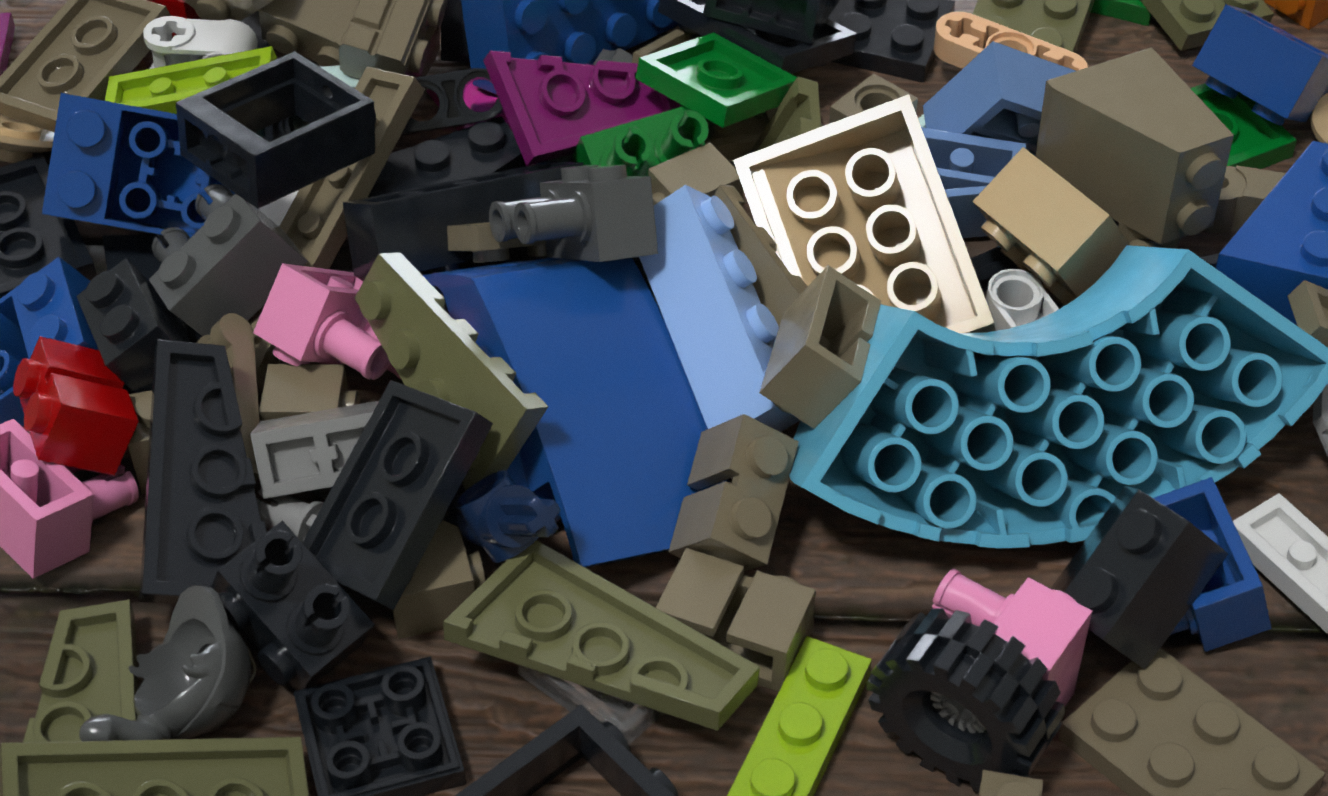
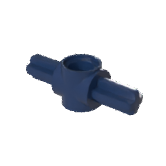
[444,470,561,563]

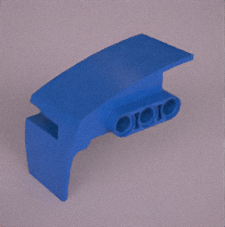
[423,257,730,568]

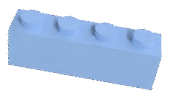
[639,185,800,432]

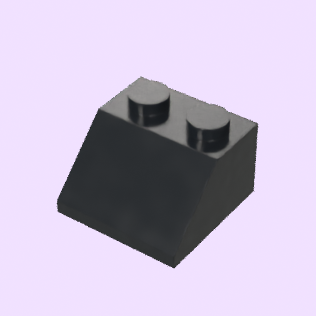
[1050,486,1228,669]

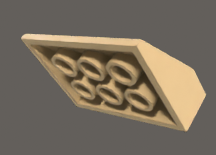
[733,94,996,333]

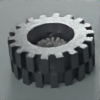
[867,608,1065,792]

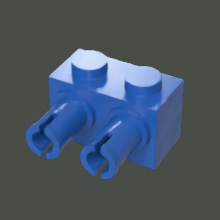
[1192,4,1328,126]
[1153,477,1272,652]

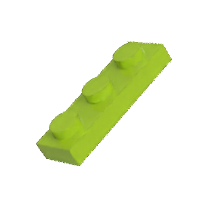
[105,46,278,114]
[727,636,872,796]

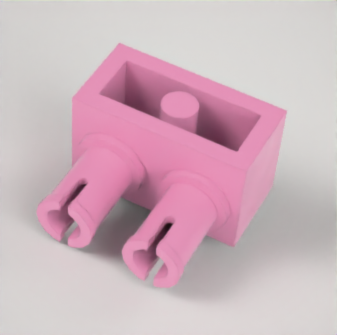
[253,263,401,380]
[0,419,139,579]
[932,568,1092,707]

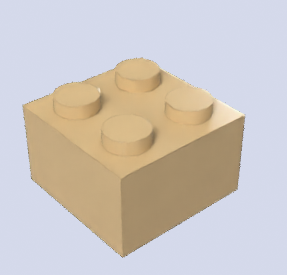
[972,147,1130,306]

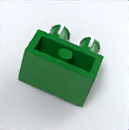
[571,106,709,176]

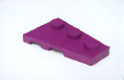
[483,50,681,166]

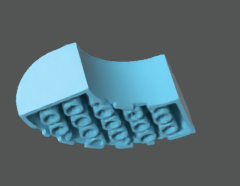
[789,245,1328,549]

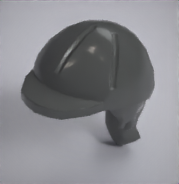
[79,585,252,741]

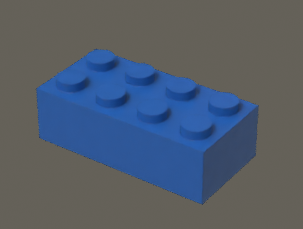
[461,0,679,95]

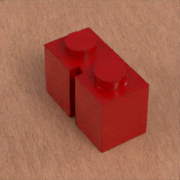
[13,336,139,476]

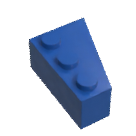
[1216,141,1328,325]

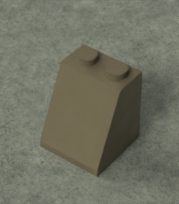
[1036,47,1234,244]

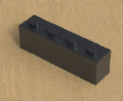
[343,161,584,277]

